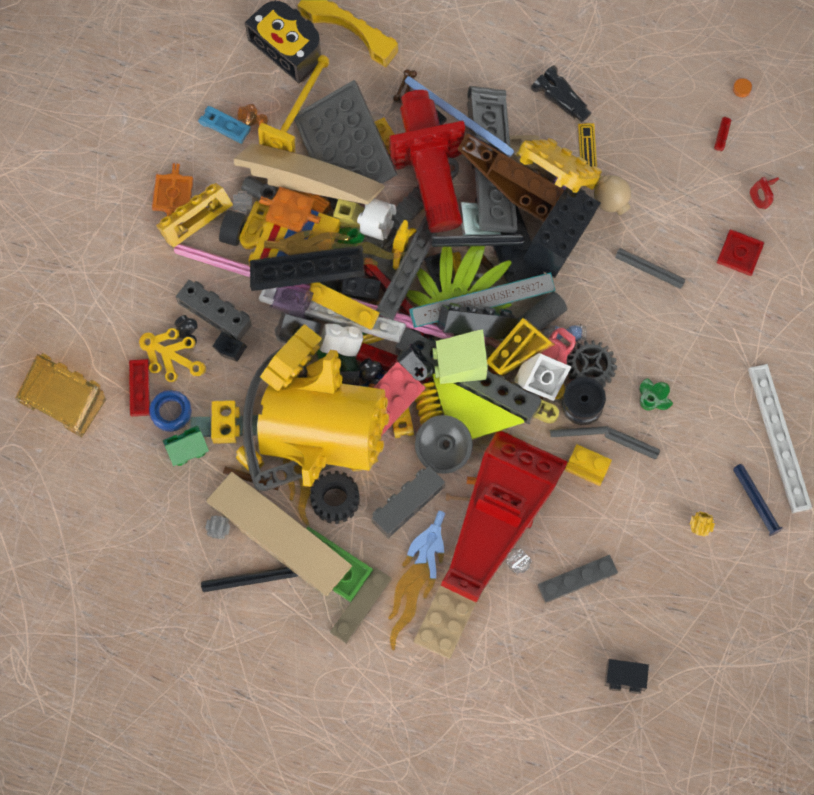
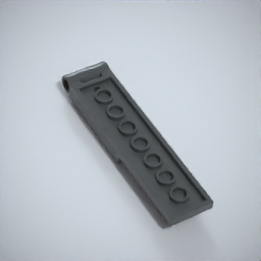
[467,86,518,233]

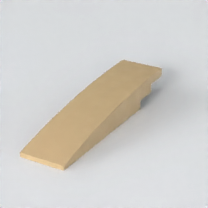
[234,143,384,205]
[206,472,352,597]

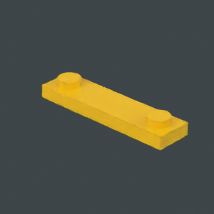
[306,283,380,330]

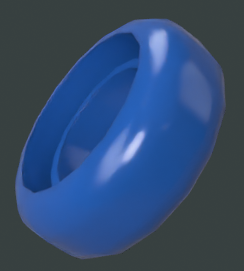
[149,390,192,432]

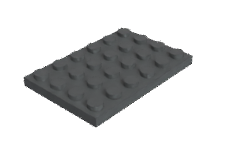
[294,80,398,210]

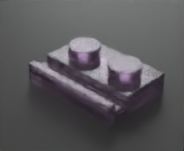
[270,286,314,319]

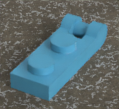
[198,106,251,144]

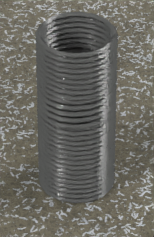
[517,291,568,331]

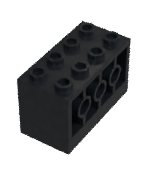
[523,187,601,278]

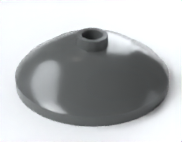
[415,415,473,474]

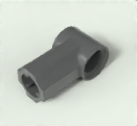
[241,176,277,200]

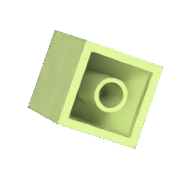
[432,330,488,384]

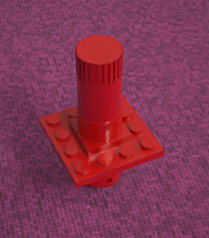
[389,90,465,233]

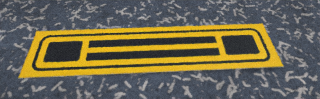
[578,123,598,184]

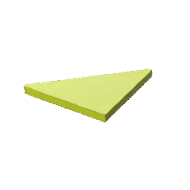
[433,374,525,440]

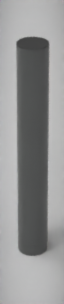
[550,426,609,438]

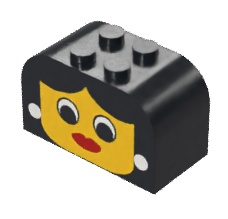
[245,1,321,84]

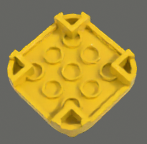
[516,138,602,193]

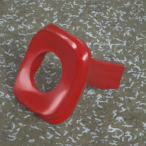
[750,177,779,209]

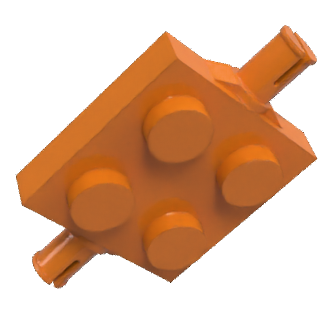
[152,163,194,216]
[259,187,321,232]

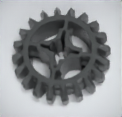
[567,340,617,388]

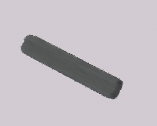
[605,427,660,459]

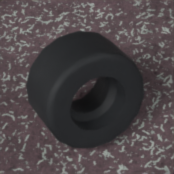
[219,210,246,246]

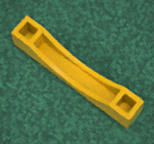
[297,0,398,67]

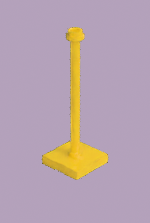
[258,55,329,153]

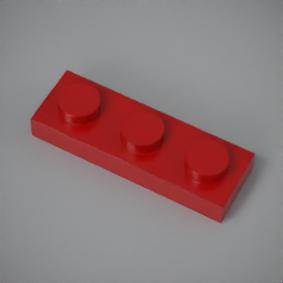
[129,359,150,417]

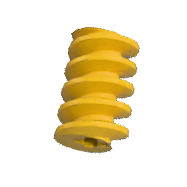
[415,382,443,424]

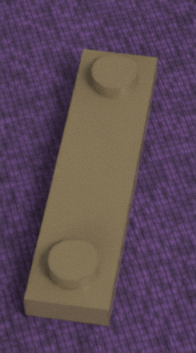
[330,567,392,644]

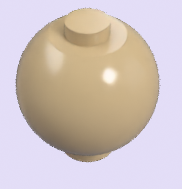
[594,175,631,215]

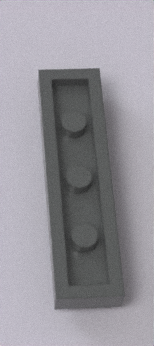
[537,555,618,604]

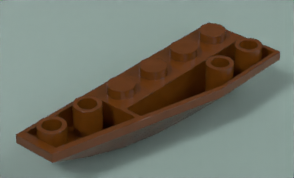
[458,132,565,222]

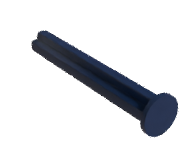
[733,464,783,536]

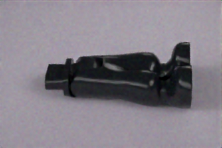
[531,65,591,123]

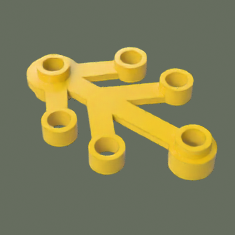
[139,328,206,382]

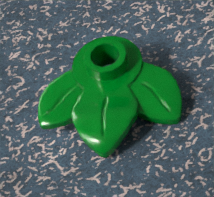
[331,227,365,249]
[639,378,673,411]

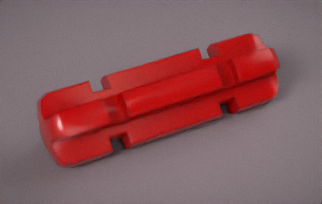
[714,117,732,152]

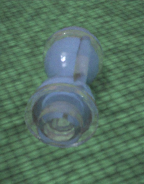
[544,324,587,343]

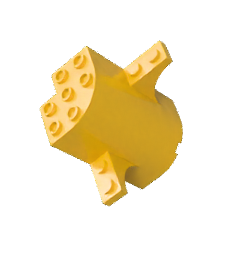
[257,350,389,487]

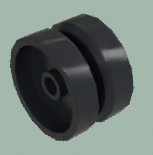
[562,377,606,425]

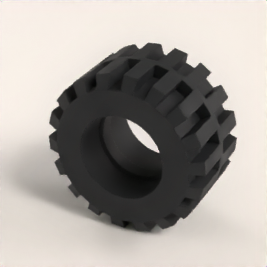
[310,471,360,524]

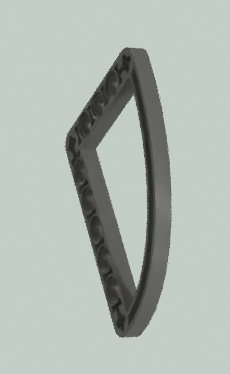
[242,348,336,491]

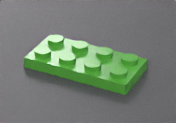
[306,526,373,603]

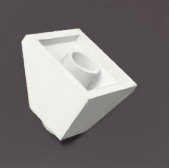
[514,353,571,401]

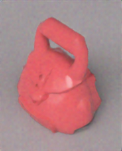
[541,328,576,364]

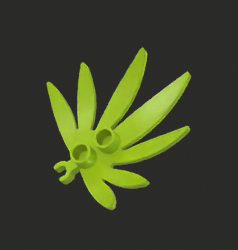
[406,246,512,323]

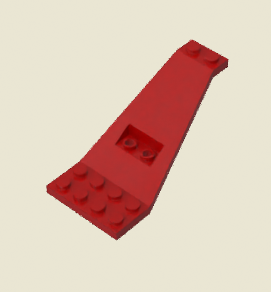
[441,431,568,603]

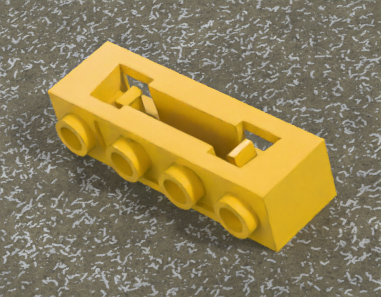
[156,183,233,248]

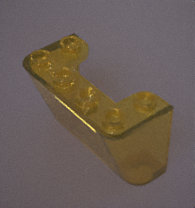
[15,353,106,438]

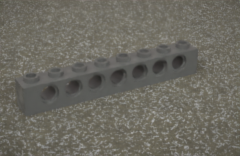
[395,328,542,425]

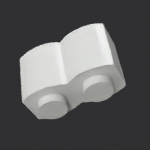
[319,324,363,356]

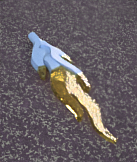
[388,511,446,651]

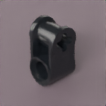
[397,344,434,381]

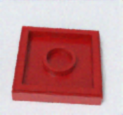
[716,229,765,276]

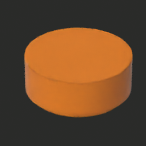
[733,78,752,97]

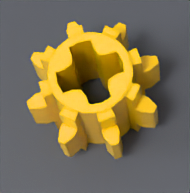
[689,511,715,537]

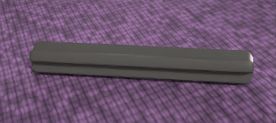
[616,248,685,289]

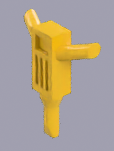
[392,220,417,270]

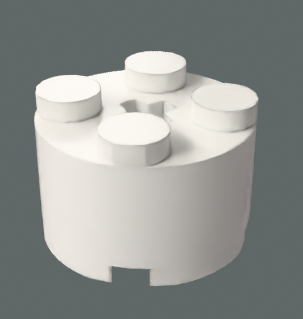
[357,198,396,240]

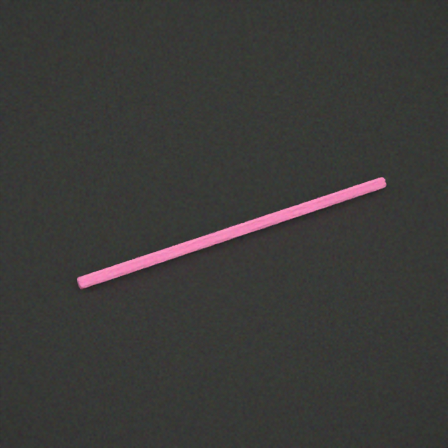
[174,244,454,339]

